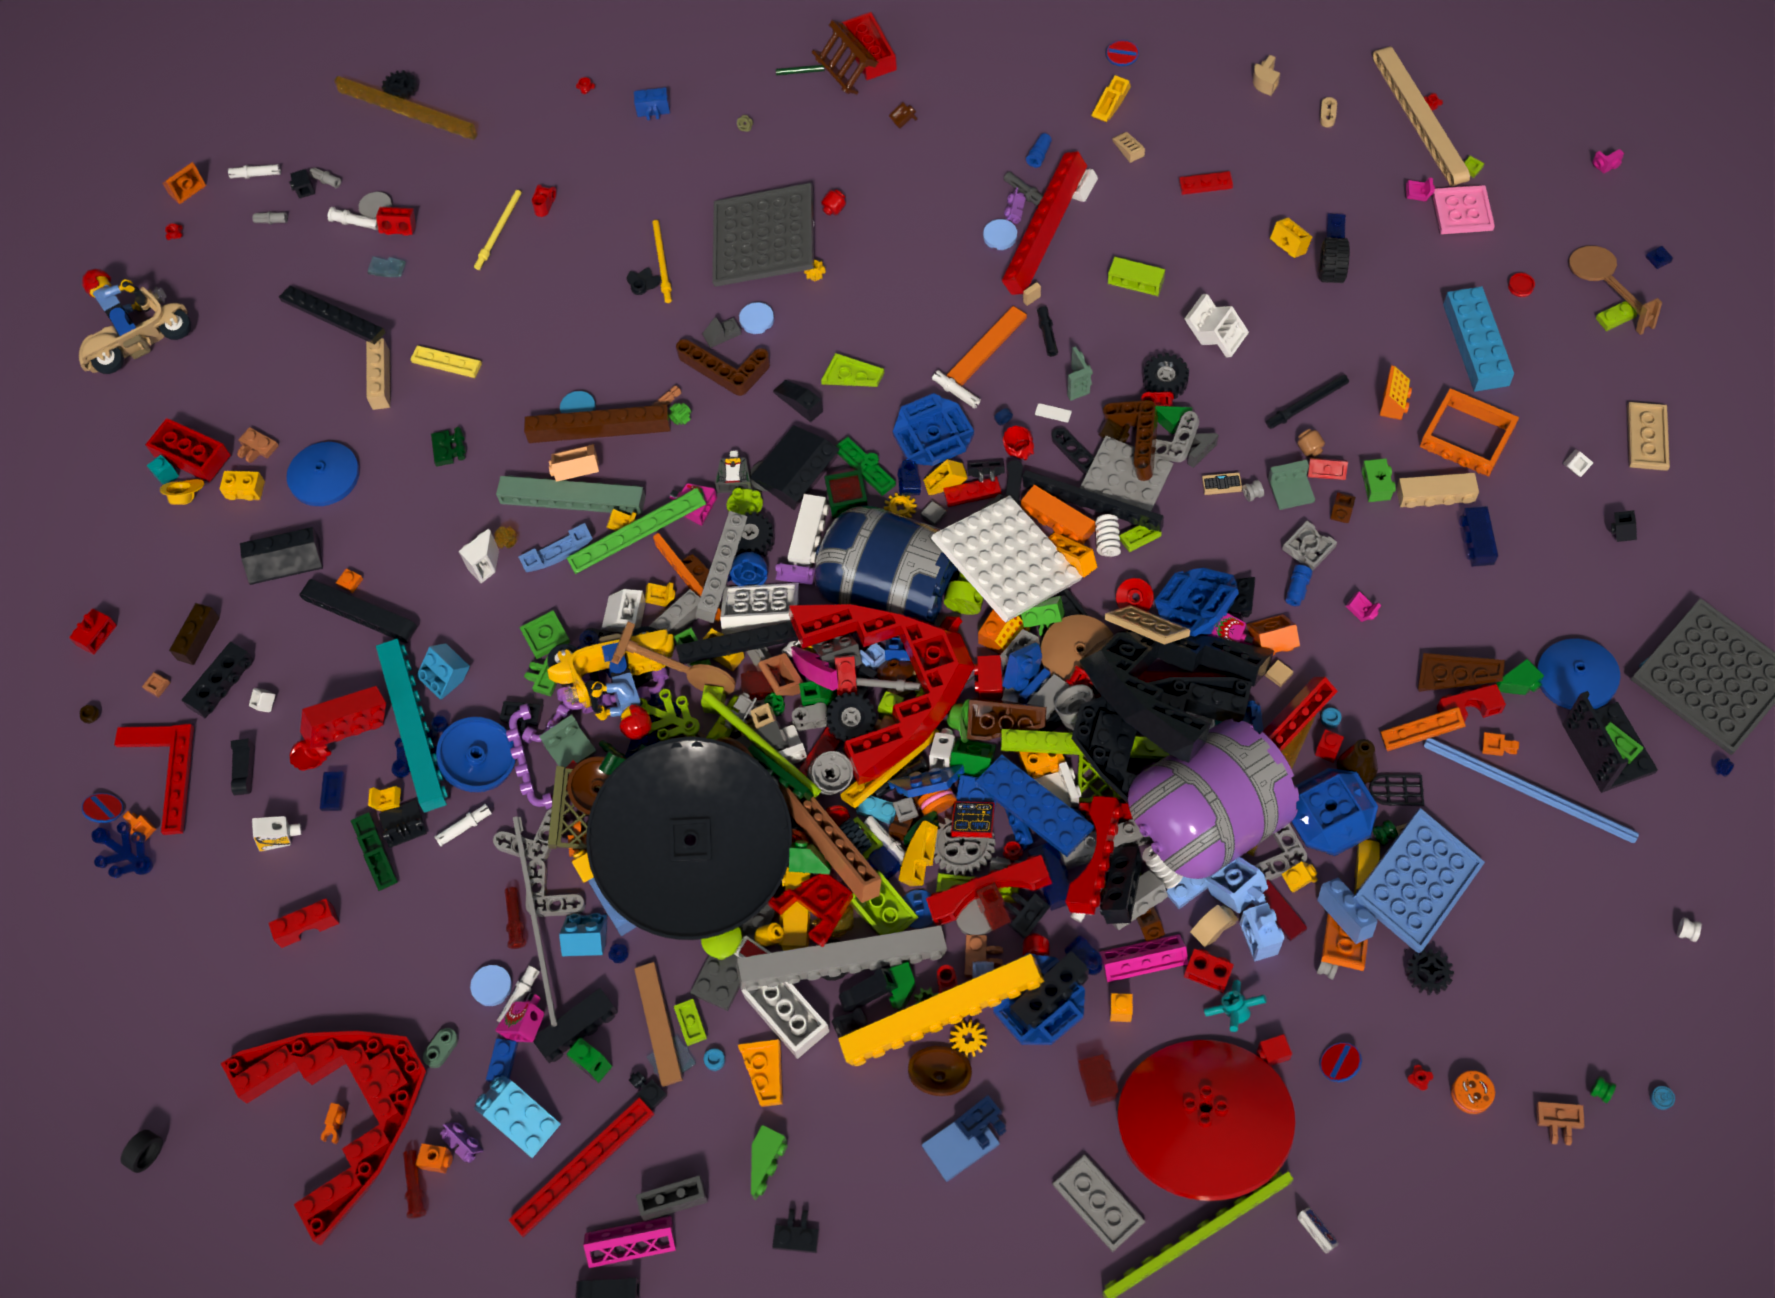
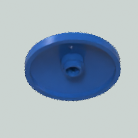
[286,442,360,506]
[1537,639,1620,710]
[436,717,515,792]

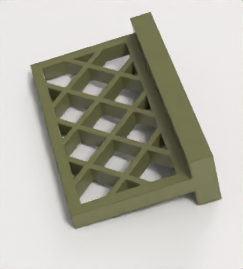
[548,766,600,850]

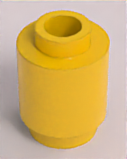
[754,923,784,947]

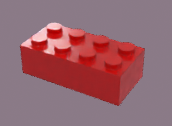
[841,12,897,80]
[145,418,231,483]
[300,686,386,749]

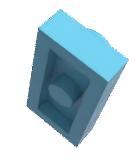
[857,796,896,825]

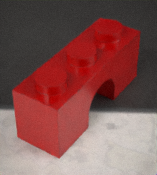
[1437,684,1506,723]
[268,898,339,948]

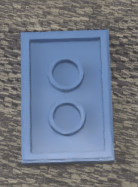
[921,1122,999,1182]

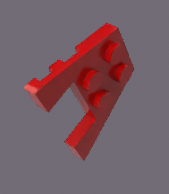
[768,874,853,947]

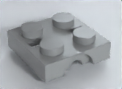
[1282,521,1337,571]

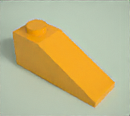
[1048,533,1097,577]

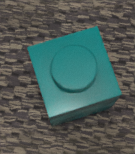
[146,455,179,485]

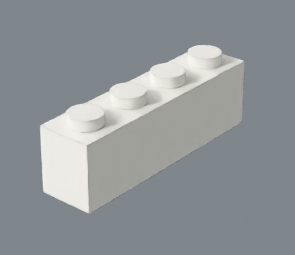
[787,494,829,567]

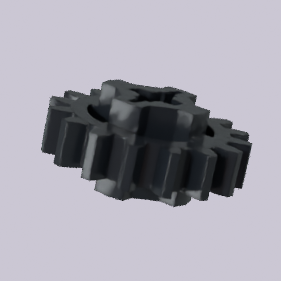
[382,70,418,102]
[1406,948,1454,995]

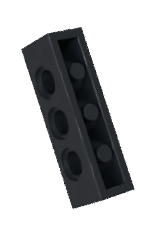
[181,641,254,718]
[1100,847,1143,924]
[1010,951,1089,1031]

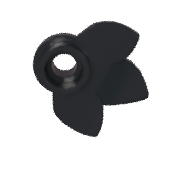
[627,267,661,295]

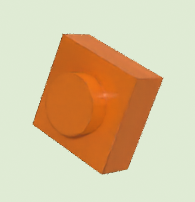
[336,569,363,594]

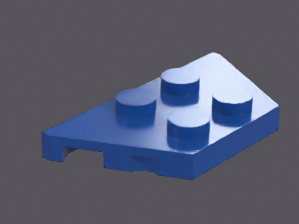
[888,764,965,798]

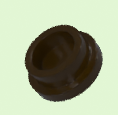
[79,705,100,724]

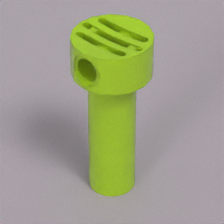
[944,572,984,615]

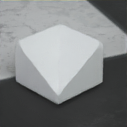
[1563,450,1593,477]
[249,688,275,712]

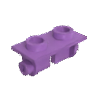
[1004,188,1025,224]
[776,562,815,585]
[440,1122,484,1163]

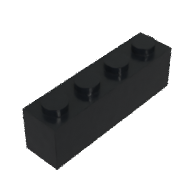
[533,988,618,1063]

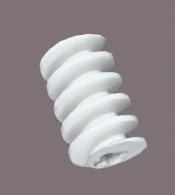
[1095,514,1121,557]
[1142,845,1183,888]

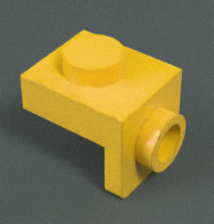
[606,509,636,531]
[645,582,675,607]
[368,786,401,812]
[1282,862,1318,892]

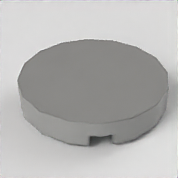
[358,192,393,219]
[956,897,996,935]

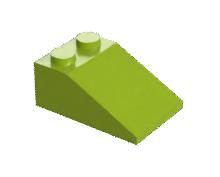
[850,870,918,935]

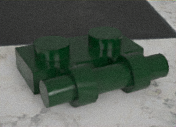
[431,427,466,467]

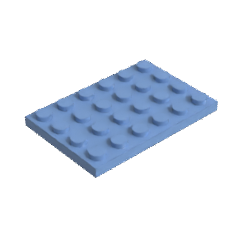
[1353,808,1485,953]

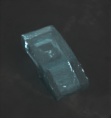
[368,257,406,277]

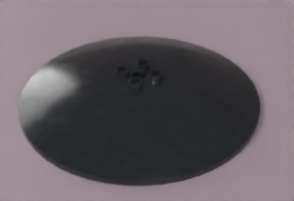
[586,737,792,940]

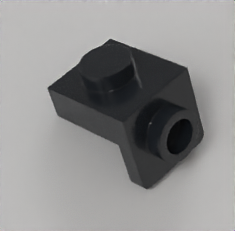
[832,1007,868,1038]

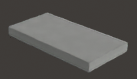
[1052,1154,1145,1253]

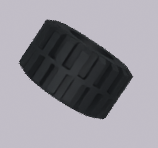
[1319,237,1350,283]

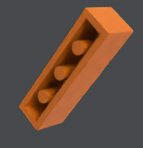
[1021,485,1095,545]

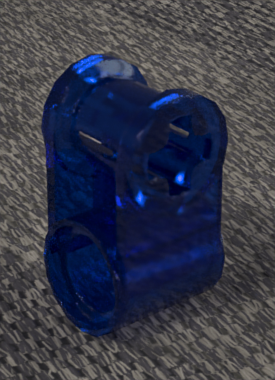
[897,459,921,496]
[1064,935,1102,975]

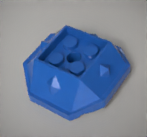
[893,393,974,466]
[1154,568,1239,637]
[1291,768,1378,856]
[993,953,1085,1045]

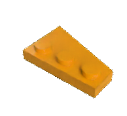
[738,1040,783,1107]

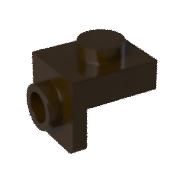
[1098,418,1130,443]

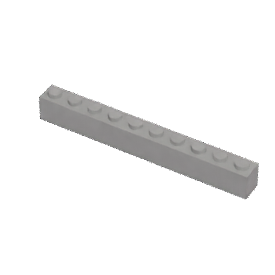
[736,926,947,991]

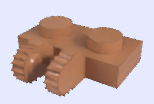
[237,427,279,463]
[965,935,1003,977]
[1536,1102,1584,1145]

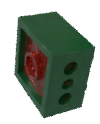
[824,470,868,519]

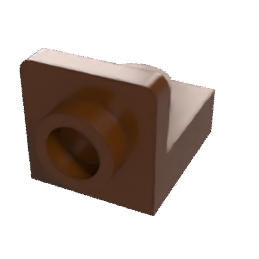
[889,102,918,129]
[1331,492,1356,523]
[1136,906,1165,941]

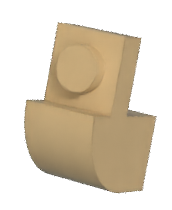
[1253,55,1280,96]
[741,703,777,736]
[1190,904,1239,947]

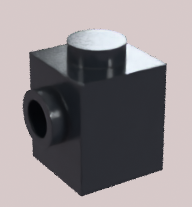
[289,169,315,199]
[1611,510,1637,542]

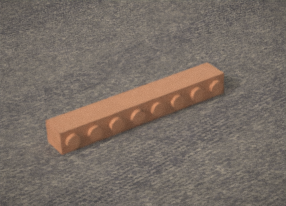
[778,782,881,903]

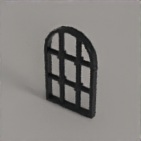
[1369,774,1424,806]

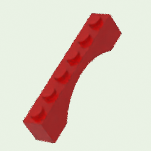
[1065,796,1123,915]
[926,855,1052,926]

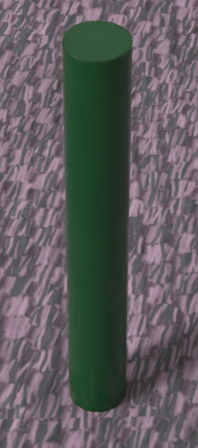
[776,65,825,76]

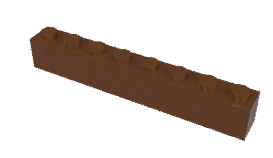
[524,405,671,443]

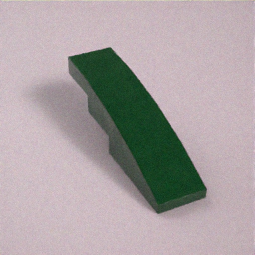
[350,812,398,891]

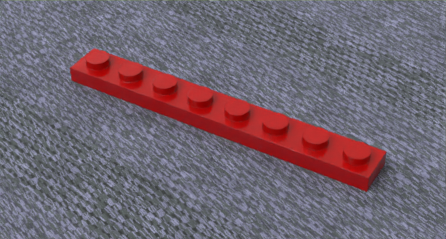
[508,1098,655,1237]

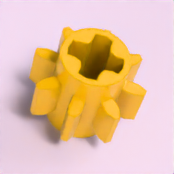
[804,259,826,281]

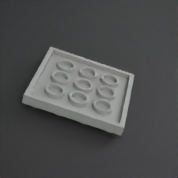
[1080,436,1174,511]

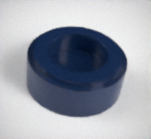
[994,408,1013,425]

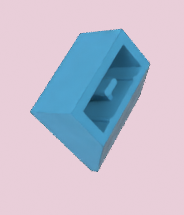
[416,643,470,699]
[559,913,607,956]

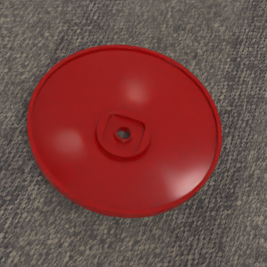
[1118,1040,1295,1201]

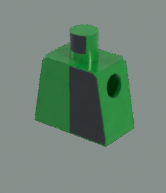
[566,1038,612,1083]

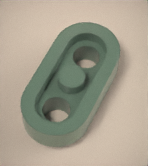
[423,1028,458,1068]

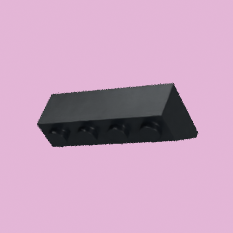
[240,527,323,585]

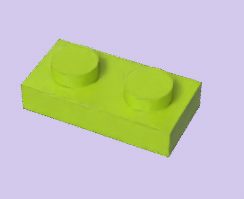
[1596,301,1637,331]
[1119,525,1161,553]
[674,999,707,1046]

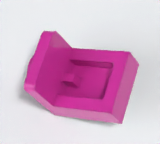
[1592,149,1624,174]
[1406,177,1435,201]
[1345,591,1381,622]

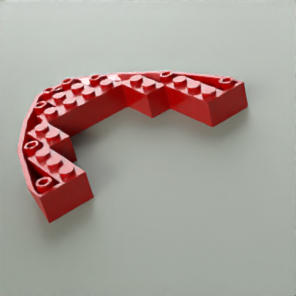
[789,604,975,785]
[220,1031,426,1246]

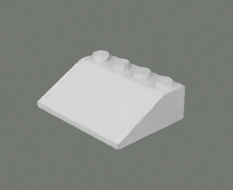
[720,583,799,635]

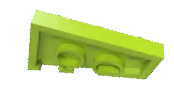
[821,353,884,387]

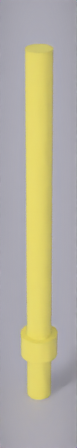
[474,190,522,270]

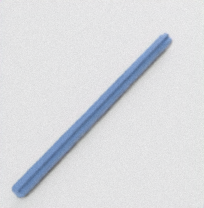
[1424,738,1639,843]

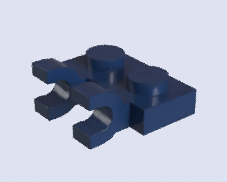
[954,1095,1007,1150]

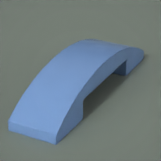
[519,523,593,572]

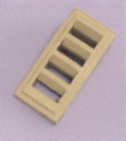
[1112,132,1145,163]

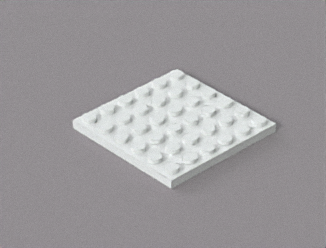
[931,496,1082,623]

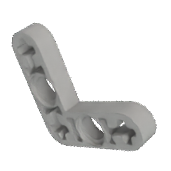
[1155,411,1200,462]
[493,808,565,862]
[1255,823,1307,881]
[526,859,586,917]

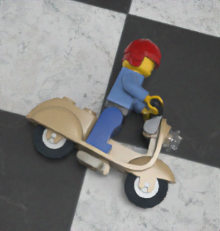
[79,268,191,374]

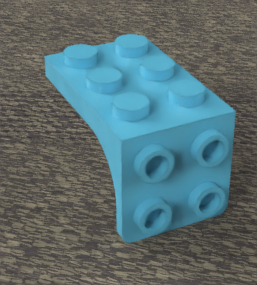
[474,1075,561,1158]

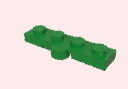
[836,437,896,496]

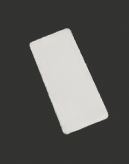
[1035,403,1072,422]

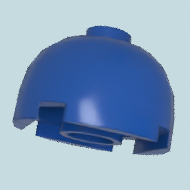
[730,552,768,586]

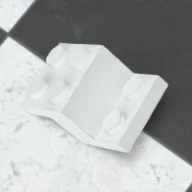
[1184,294,1249,357]

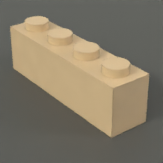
[366,338,390,410]
[1396,473,1479,508]

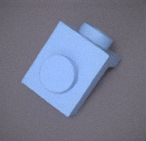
[859,643,885,670]

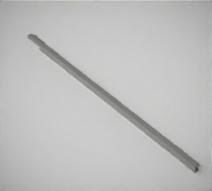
[513,816,557,1027]

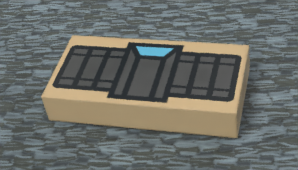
[1202,473,1242,495]

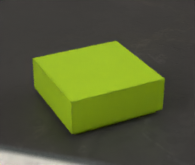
[1464,156,1485,178]

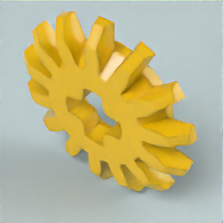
[884,492,917,518]
[949,1020,987,1058]

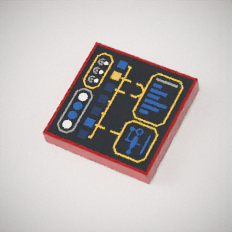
[951,801,995,838]

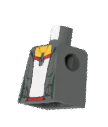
[715,451,752,493]

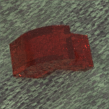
[975,882,1011,931]

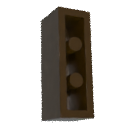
[169,603,220,665]

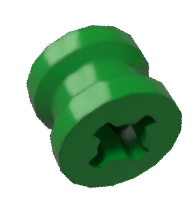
[764,693,785,717]
[1590,1076,1616,1104]

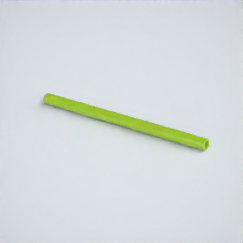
[703,691,821,797]

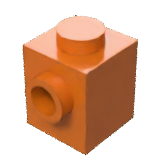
[416,1143,453,1174]

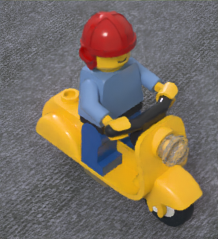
[547,626,674,740]

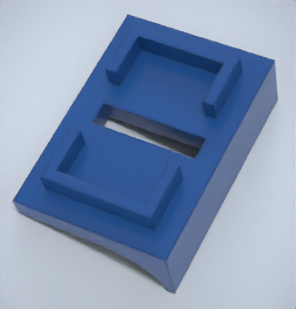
[885,637,910,661]

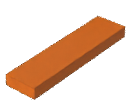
[1380,707,1466,751]

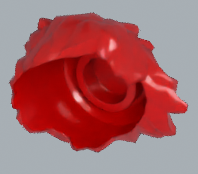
[1003,425,1034,460]
[289,739,332,771]

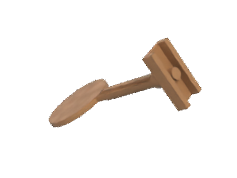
[1569,246,1662,335]
[611,622,736,695]

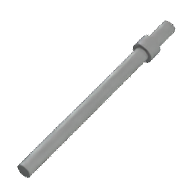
[806,678,921,691]

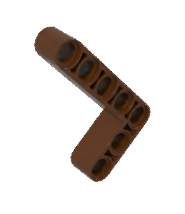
[676,339,770,396]
[1103,400,1158,481]

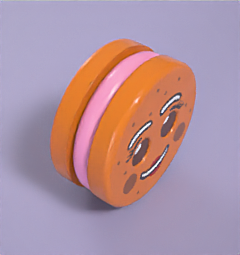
[917,787,957,816]
[1451,1070,1495,1114]

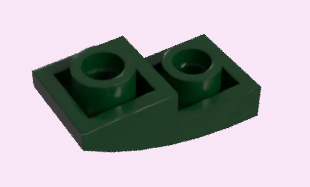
[904,811,939,847]

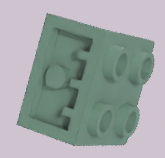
[1067,346,1092,401]
[1268,460,1315,510]
[539,714,596,768]

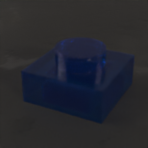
[1646,246,1673,269]

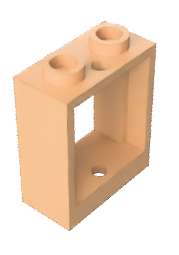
[549,444,599,482]

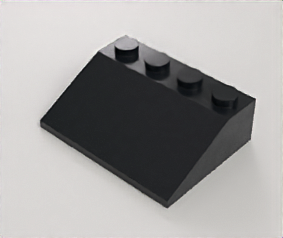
[750,425,840,510]

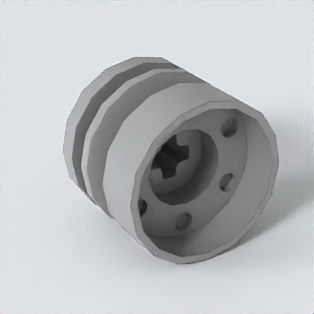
[1054,685,1096,733]
[807,751,853,795]

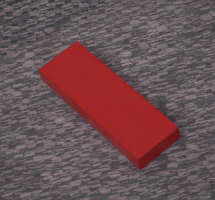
[114,726,172,747]

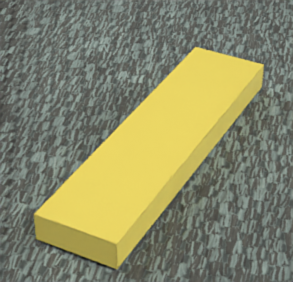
[410,345,482,378]

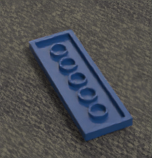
[975,755,1094,857]

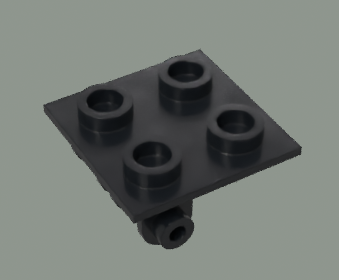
[1227,577,1255,618]
[379,800,427,848]

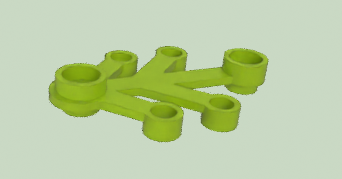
[639,689,700,741]

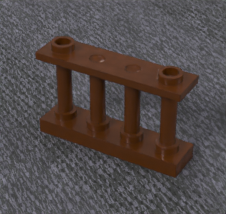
[812,20,878,95]

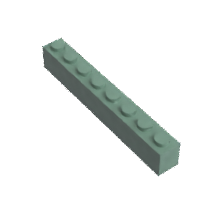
[496,475,646,515]

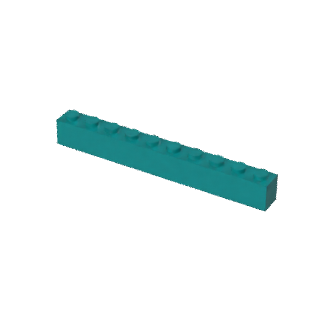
[376,638,448,813]

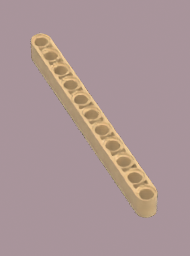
[1373,46,1470,186]

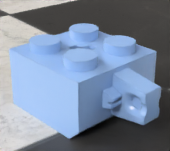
[1205,857,1268,913]
[1239,903,1284,962]

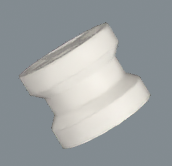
[1677,917,1702,942]

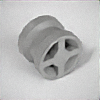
[1242,480,1264,502]
[1317,961,1339,980]

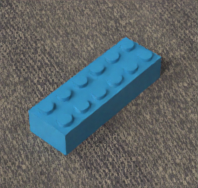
[1443,286,1514,392]

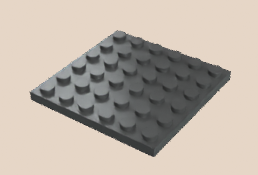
[712,183,814,287]
[1630,598,1775,755]

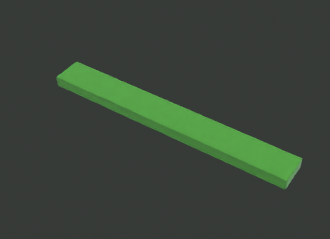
[567,488,706,574]

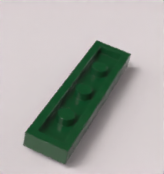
[748,744,814,801]

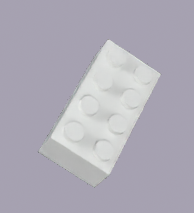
[742,982,830,1059]

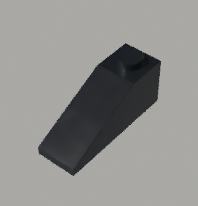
[773,380,823,423]

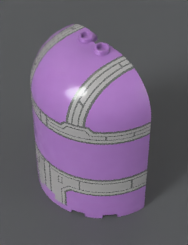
[1128,719,1299,879]

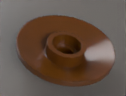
[877,659,914,681]

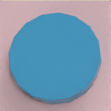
[560,391,596,413]

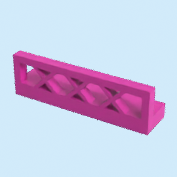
[1099,934,1188,982]
[583,1216,676,1268]

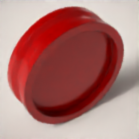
[1508,273,1535,297]
[825,805,850,826]

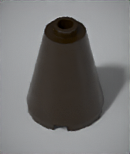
[1337,739,1378,784]

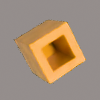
[1110,993,1133,1022]

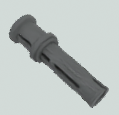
[1004,172,1044,208]

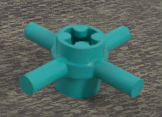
[1204,980,1267,1032]

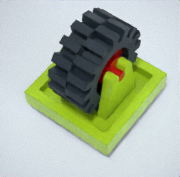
[838,817,884,861]

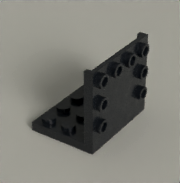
[1562,691,1658,793]

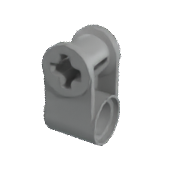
[792,703,827,731]

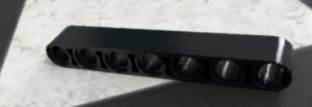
[299,579,417,643]

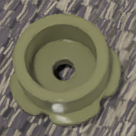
[737,115,753,132]

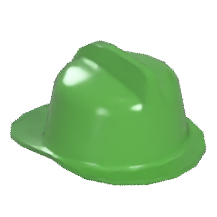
[947,699,970,743]

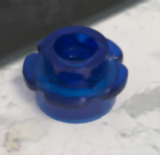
[1715,758,1734,777]
[608,944,629,964]

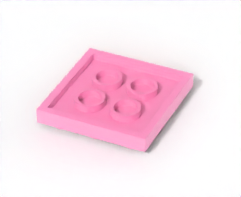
[1432,185,1495,234]

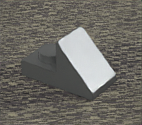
[702,317,741,348]
[1188,433,1219,468]

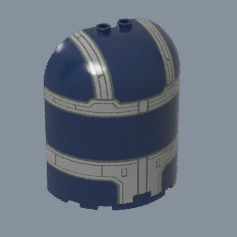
[815,505,959,624]

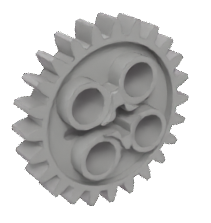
[934,815,996,876]

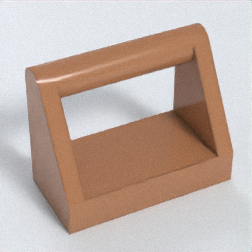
[758,653,804,696]

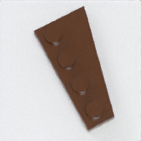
[1418,653,1505,692]

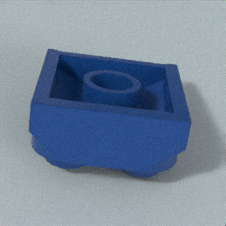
[1002,642,1042,691]

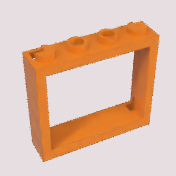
[1420,388,1519,477]

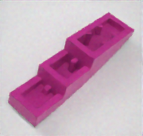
[791,646,838,691]

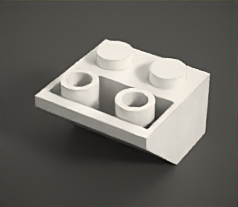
[459,529,499,583]
[602,589,646,633]

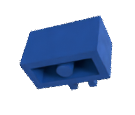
[634,87,670,120]

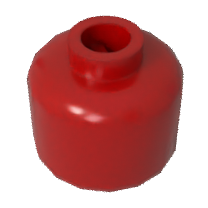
[821,189,846,216]
[1022,933,1050,956]

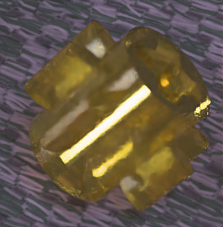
[494,526,517,549]

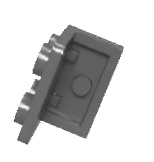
[812,633,862,669]

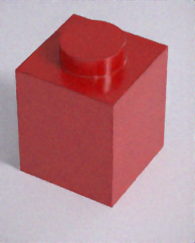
[1315,729,1344,763]
[1256,1034,1292,1066]

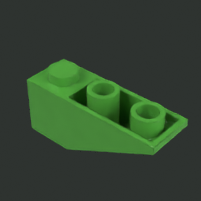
[751,1125,788,1200]

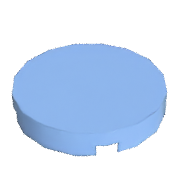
[983,219,1017,250]
[739,302,774,334]
[470,965,513,1006]

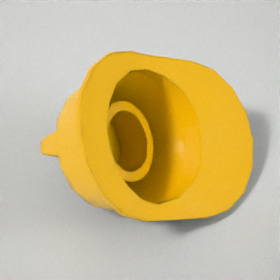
[160,479,205,505]

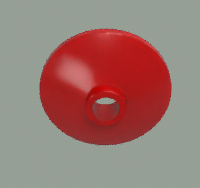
[1116,578,1154,612]

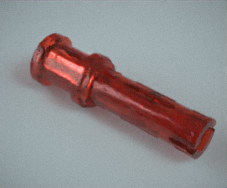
[504,887,526,949]
[403,1150,426,1219]

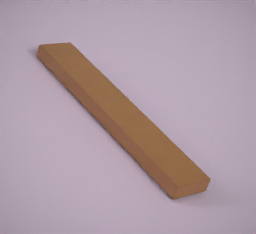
[634,962,683,1087]

